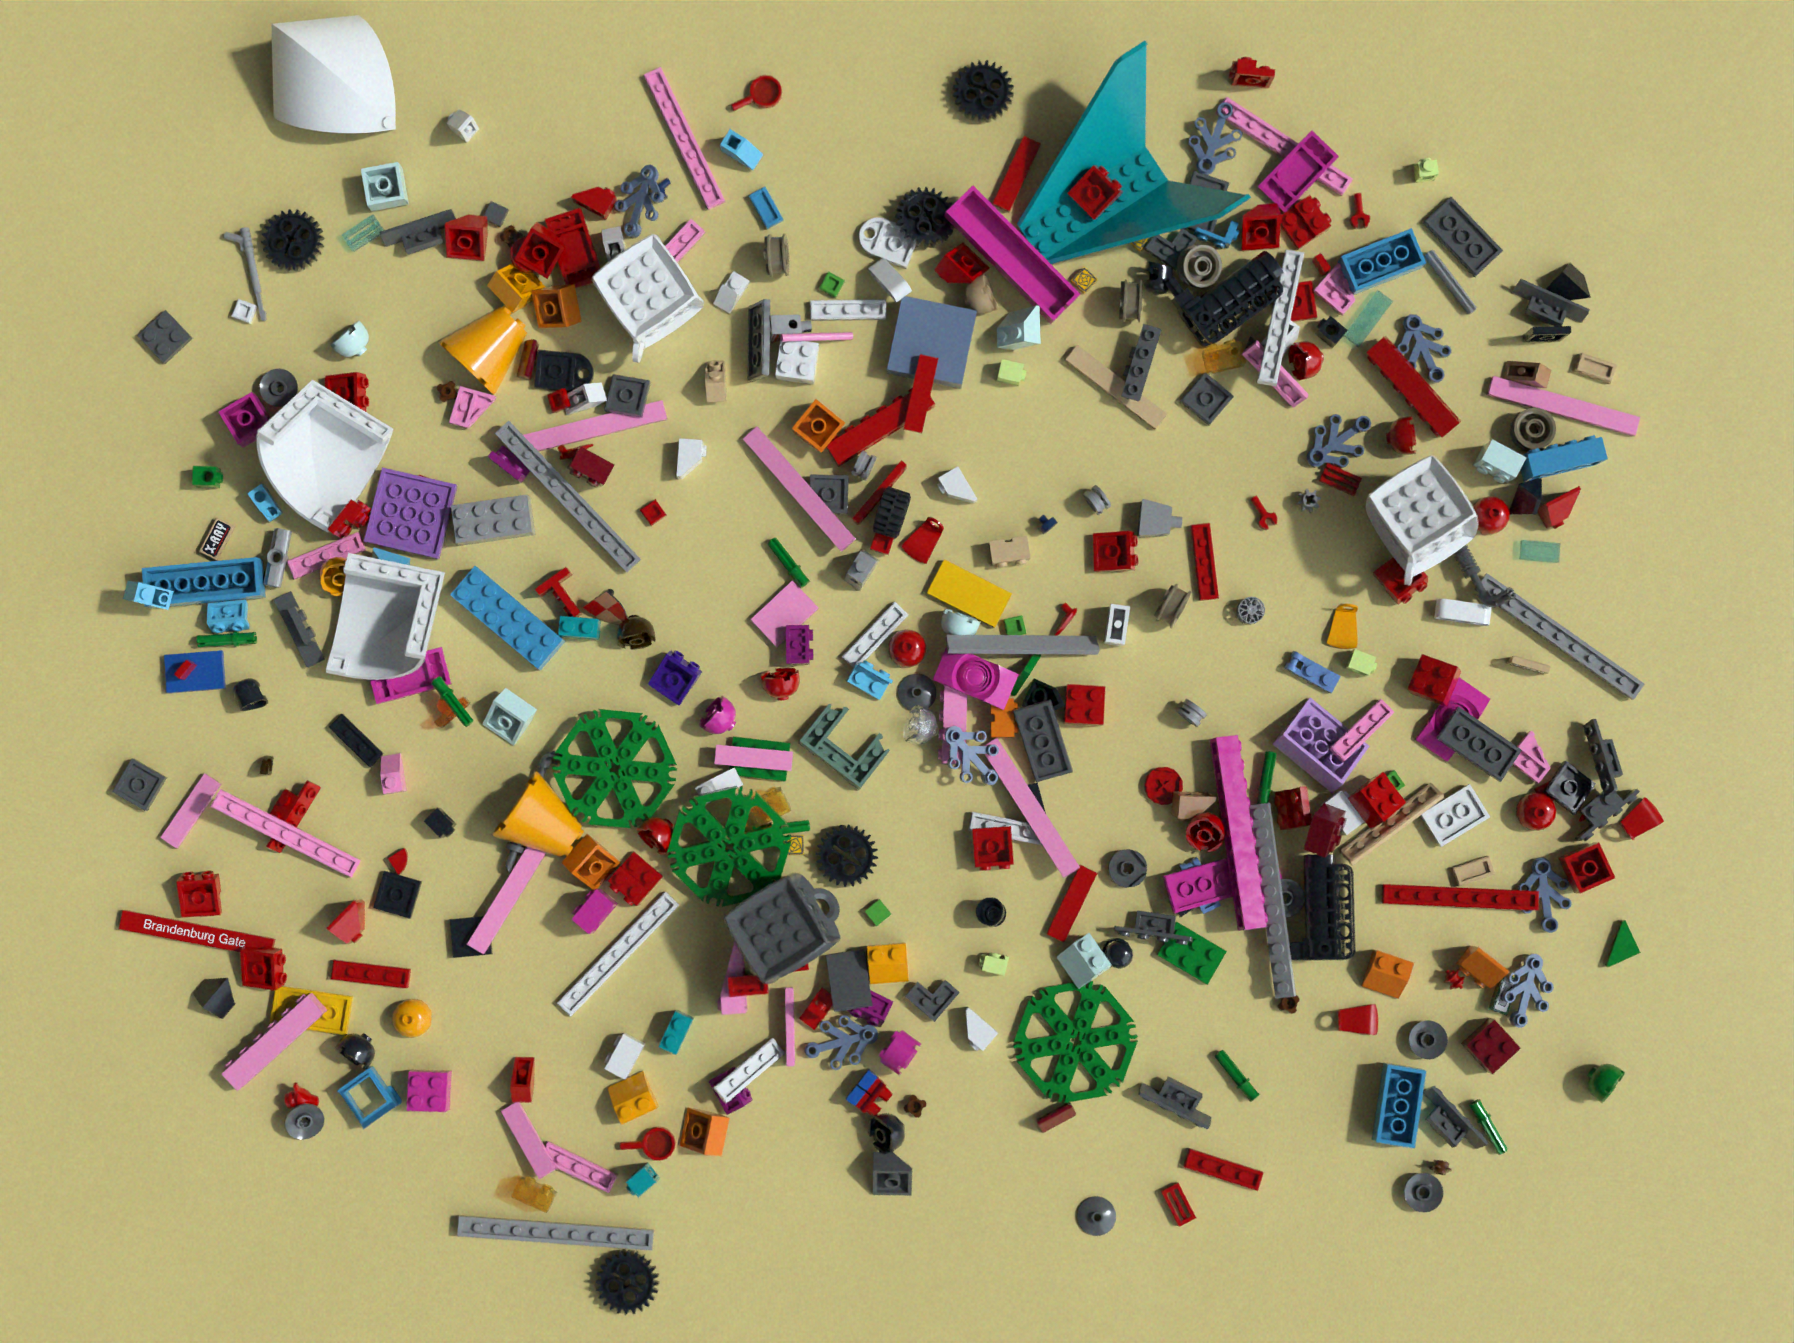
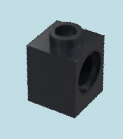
[1315,316,1348,348]
[424,808,457,838]

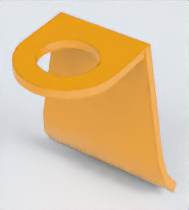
[1327,604,1358,649]

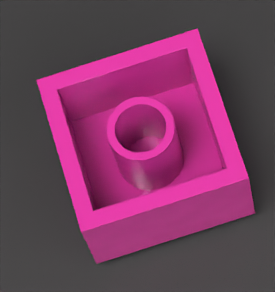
[219,392,271,448]
[571,889,618,934]
[407,1069,452,1112]

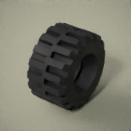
[873,486,911,539]

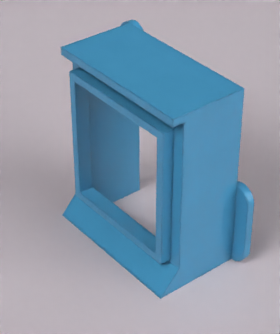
[337,1066,402,1129]

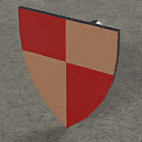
[583,589,628,625]

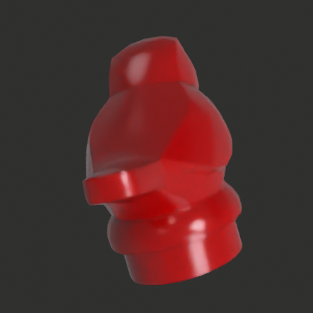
[284,1083,319,1109]

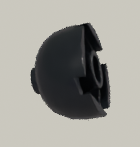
[335,1033,375,1070]
[868,1113,905,1154]

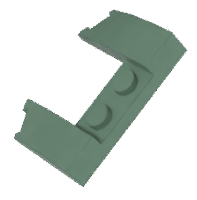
[799,704,889,790]

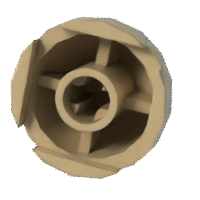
[963,275,997,314]

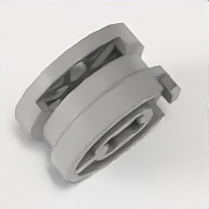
[852,451,877,481]
[1083,485,1111,515]
[1236,597,1265,625]
[1177,699,1207,727]

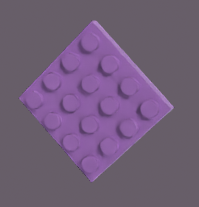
[364,467,458,559]

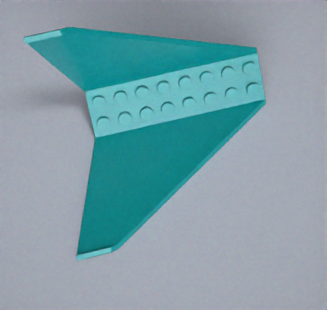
[1017,40,1251,264]

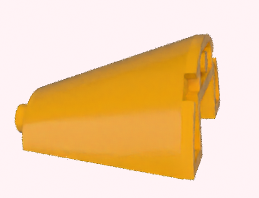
[438,306,527,395]
[491,770,584,857]

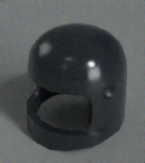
[1144,261,1174,295]
[233,678,268,711]
[976,897,1007,927]
[1102,937,1133,969]

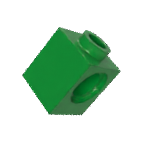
[192,466,223,488]

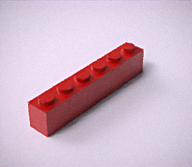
[1366,336,1461,438]
[826,387,935,467]

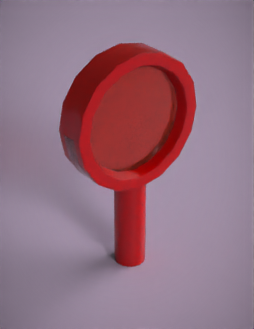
[731,75,782,111]
[620,1127,676,1161]

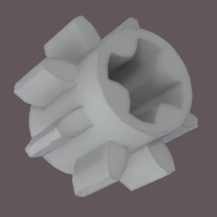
[1296,489,1321,513]

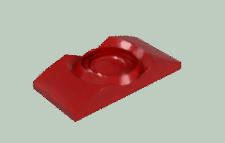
[545,208,601,289]

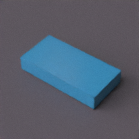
[749,187,784,229]

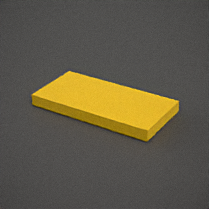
[927,559,1012,628]
[269,986,353,1035]

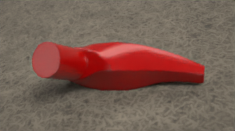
[558,444,594,460]
[1054,603,1077,636]

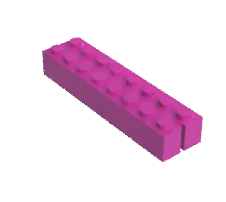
[944,186,1080,324]

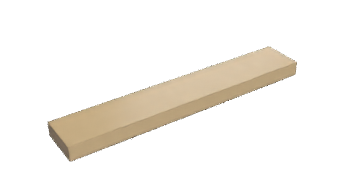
[1065,345,1167,430]
[1340,783,1444,866]

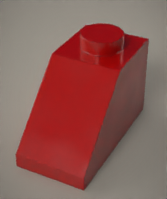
[571,187,617,220]
[510,1057,535,1103]

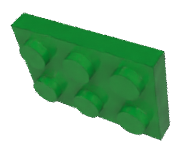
[729,737,791,781]
[1157,922,1227,985]

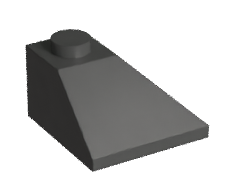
[873,1152,912,1196]

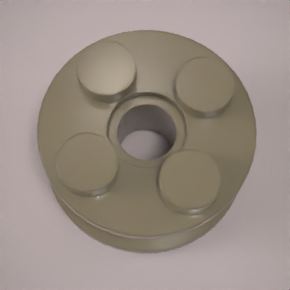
[763,234,789,277]
[1177,245,1222,287]
[1119,279,1142,322]
[1510,408,1556,452]
[1154,584,1192,629]

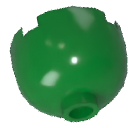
[1587,1064,1625,1103]

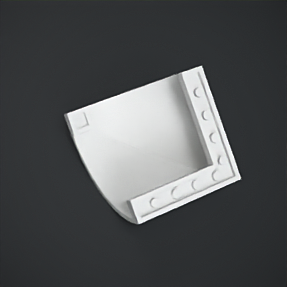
[271,15,395,133]
[257,380,393,533]
[326,553,445,680]

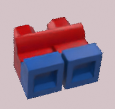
[846,1069,893,1117]

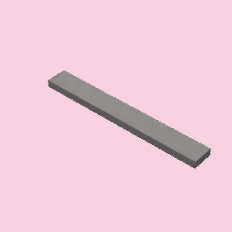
[945,635,1099,655]

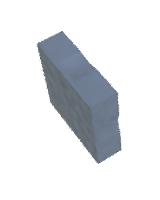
[887,296,977,389]

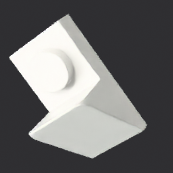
[714,271,750,314]

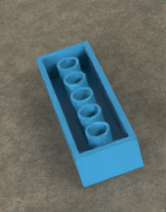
[142,557,266,609]
[450,566,566,670]

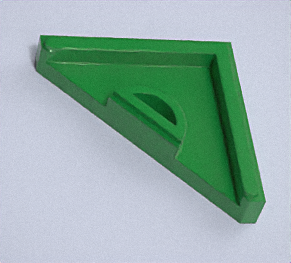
[1011,654,1041,696]
[1605,920,1641,967]

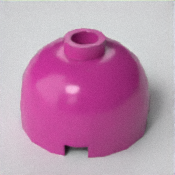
[699,695,736,734]

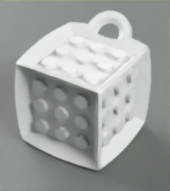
[592,234,704,363]
[1366,455,1478,585]

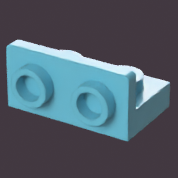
[207,600,250,633]
[846,660,893,700]

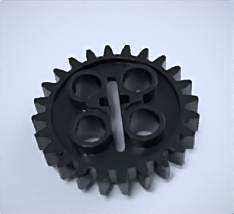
[953,60,1014,122]
[895,187,955,248]
[261,209,325,272]
[816,824,878,887]
[595,1249,660,1315]

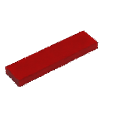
[992,136,1041,213]
[903,354,939,434]
[852,460,907,525]
[1190,523,1219,601]
[1047,865,1098,942]
[331,960,411,988]
[1183,1148,1264,1191]

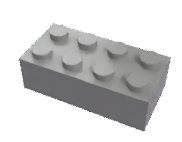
[451,495,535,546]

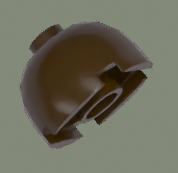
[617,615,656,649]

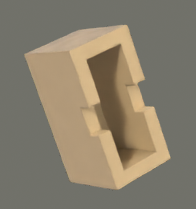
[988,536,1030,568]

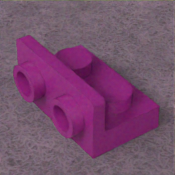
[488,446,530,483]
[786,625,814,664]
[847,990,893,1027]
[708,1067,753,1115]

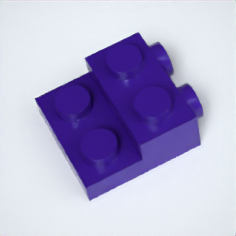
[648,650,702,705]

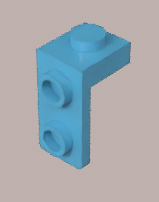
[1193,221,1240,249]

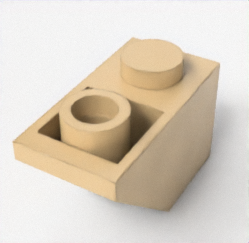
[705,360,726,402]

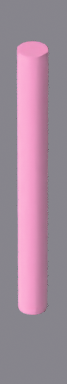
[780,332,853,342]

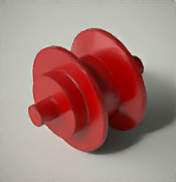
[1444,969,1465,990]

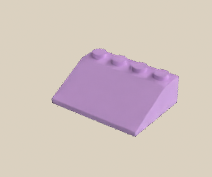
[1273,697,1369,793]

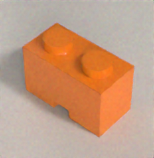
[990,698,1018,738]

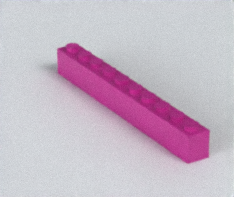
[1210,735,1268,931]

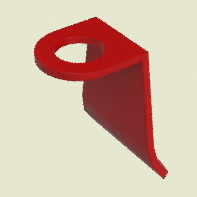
[902,517,944,564]
[1619,797,1664,840]
[1338,1004,1378,1035]

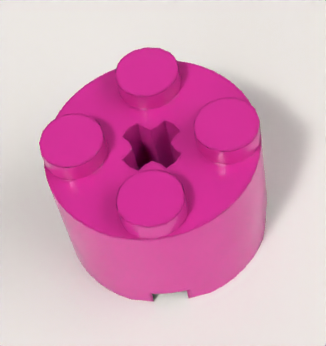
[879,1030,922,1075]

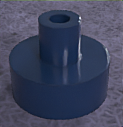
[1038,515,1058,535]

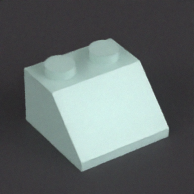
[997,305,1041,350]
[483,688,537,746]
[1057,933,1111,989]

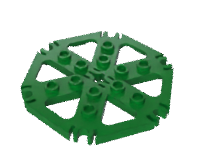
[552,709,677,828]
[667,786,792,907]
[1013,981,1138,1103]

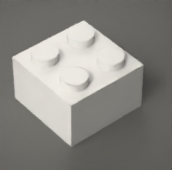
[775,340,819,385]

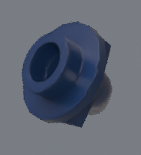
[649,178,671,202]

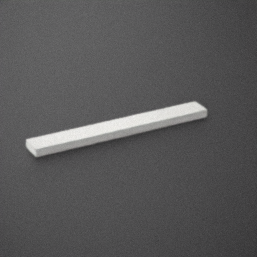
[1257,250,1304,387]
[557,892,679,1017]

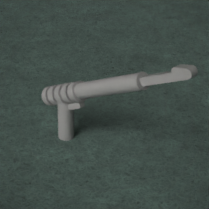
[224,227,267,321]

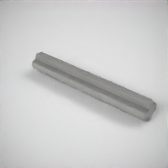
[1424,250,1477,314]

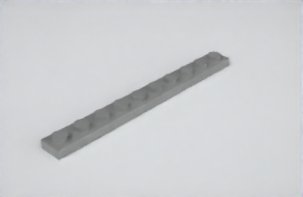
[495,421,641,573]
[1474,573,1645,700]
[1250,803,1296,998]
[457,1215,654,1250]

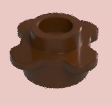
[500,225,523,248]
[437,381,458,402]
[1278,995,1300,1014]
[904,1095,926,1118]
[1429,1160,1452,1175]

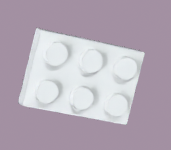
[1420,784,1490,847]

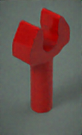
[1350,193,1370,229]
[1250,495,1277,530]

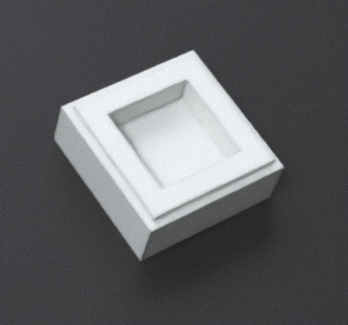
[232,299,258,324]

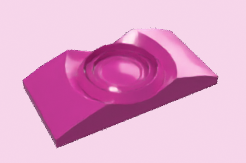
[1258,130,1339,212]
[370,647,452,704]
[933,647,1019,710]
[1415,677,1490,762]

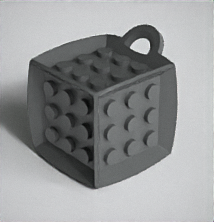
[724,873,841,984]

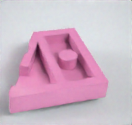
[1314,263,1355,316]
[449,386,496,429]
[1513,731,1551,784]

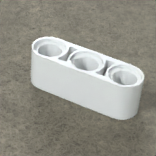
[868,257,912,303]
[1434,599,1492,626]

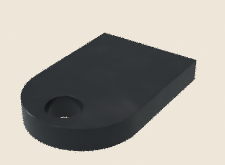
[534,350,594,392]

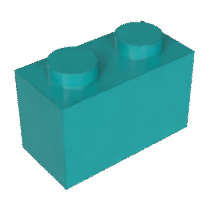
[558,616,601,640]
[659,1010,694,1055]
[626,1163,660,1197]

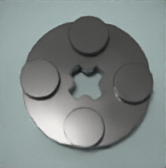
[1108,849,1147,888]

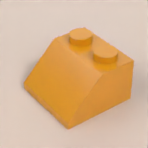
[487,264,546,313]
[867,943,909,984]
[608,1071,659,1125]

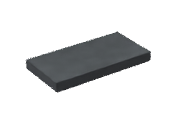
[1423,197,1503,277]
[747,299,770,382]
[1013,699,1073,782]
[1436,706,1522,782]

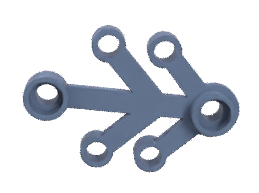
[1188,102,1242,175]
[615,165,664,238]
[1397,314,1451,383]
[1307,414,1371,468]
[944,726,999,785]
[1518,858,1572,933]
[1502,954,1554,1028]
[805,1015,878,1070]

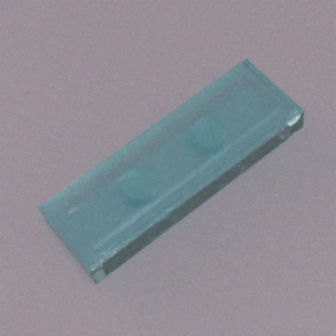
[1344,290,1393,347]

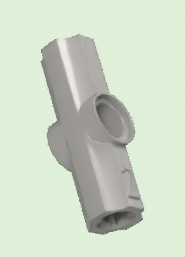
[264,528,292,588]

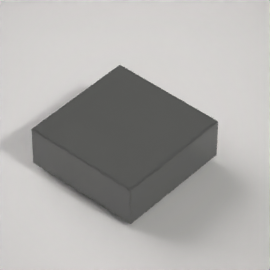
[484,201,509,227]

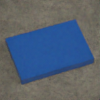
[164,650,226,694]

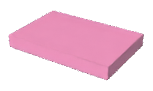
[751,580,819,647]

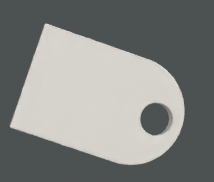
[859,218,917,269]

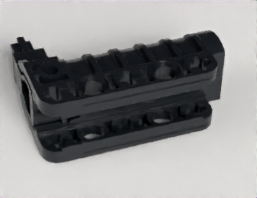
[1165,251,1284,348]
[1289,854,1356,960]

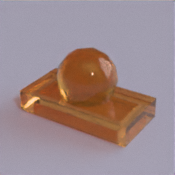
[434,697,470,728]

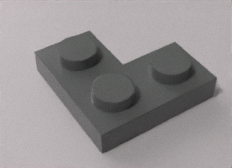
[1145,228,1198,270]
[905,980,960,1022]

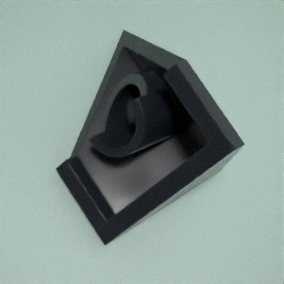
[1546,263,1591,301]
[1509,478,1542,515]
[1022,678,1065,711]
[193,978,236,1019]

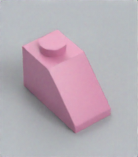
[380,753,407,794]

